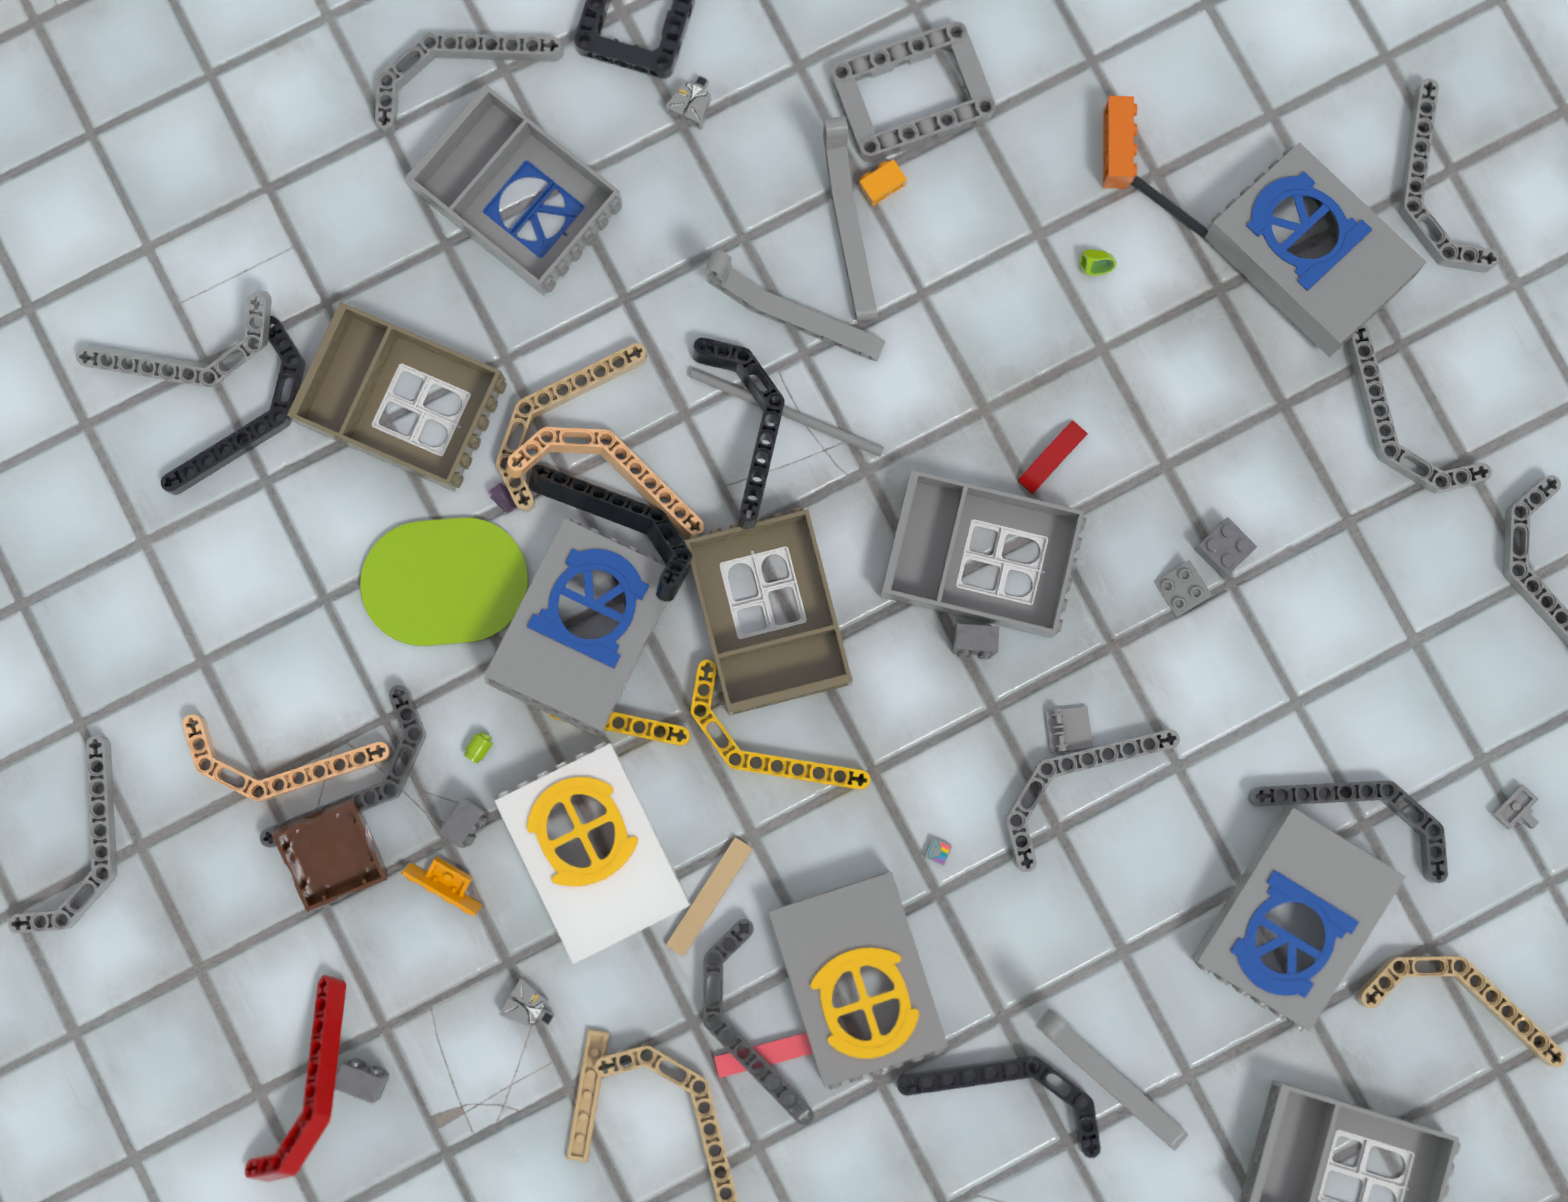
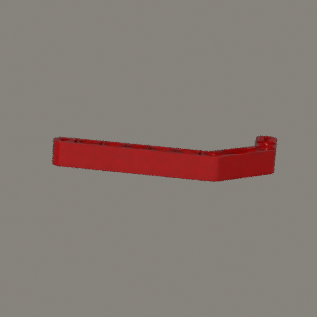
[245,975,346,1182]

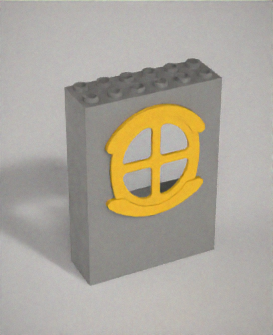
[768,871,948,1089]

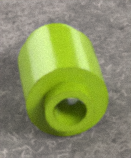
[464,731,493,764]

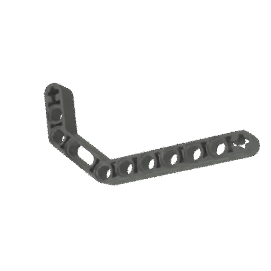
[260,685,426,847]
[1248,780,1448,883]
[703,919,814,1125]

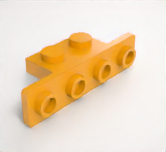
[401,856,482,916]

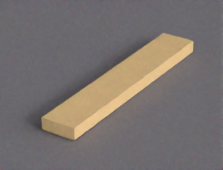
[666,837,753,957]
[566,1029,610,1162]

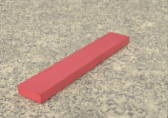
[714,1032,814,1078]

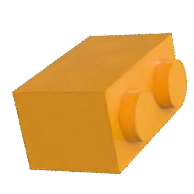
[858,159,907,207]

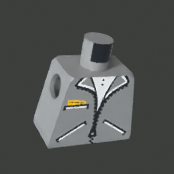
[666,76,711,130]
[499,978,555,1027]

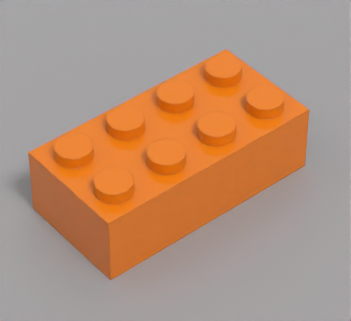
[1103,96,1137,189]

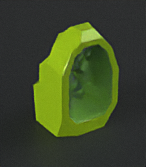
[1080,249,1117,276]

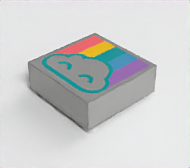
[924,838,952,866]

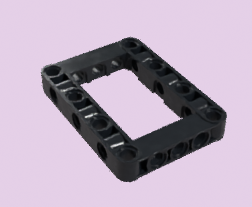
[574,0,696,79]

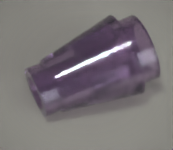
[488,482,517,514]

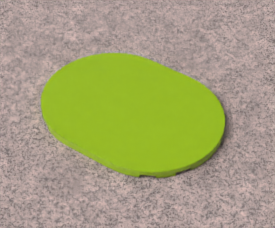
[360,518,529,646]

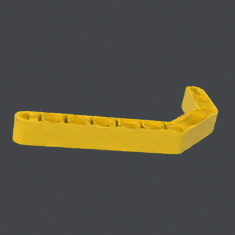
[691,659,870,790]
[547,712,690,746]

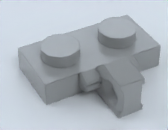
[1492,784,1539,829]

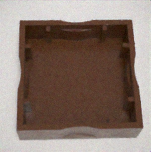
[272,797,388,912]

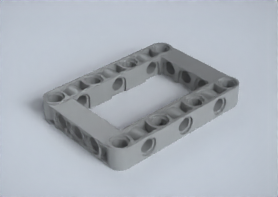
[831,21,996,162]

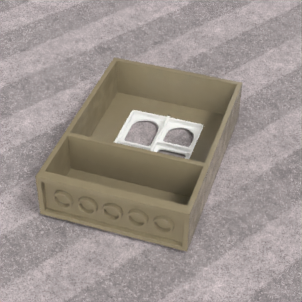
[287,302,507,492]
[685,508,853,716]

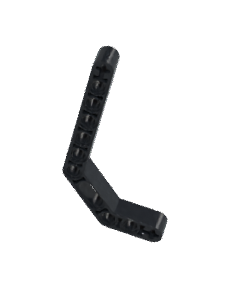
[161,316,306,495]
[692,338,785,530]
[528,465,692,602]
[896,1056,1101,1158]

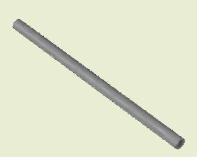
[689,368,884,457]

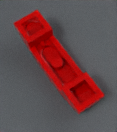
[1017,420,1088,495]

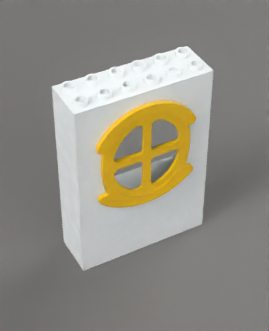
[495,742,691,964]

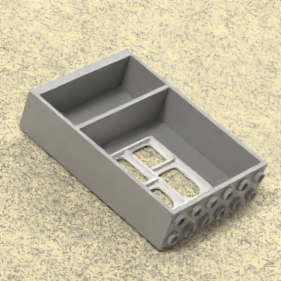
[880,470,1086,638]
[1239,1080,1460,1202]

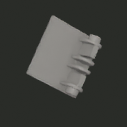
[1155,560,1212,617]
[1045,706,1093,753]

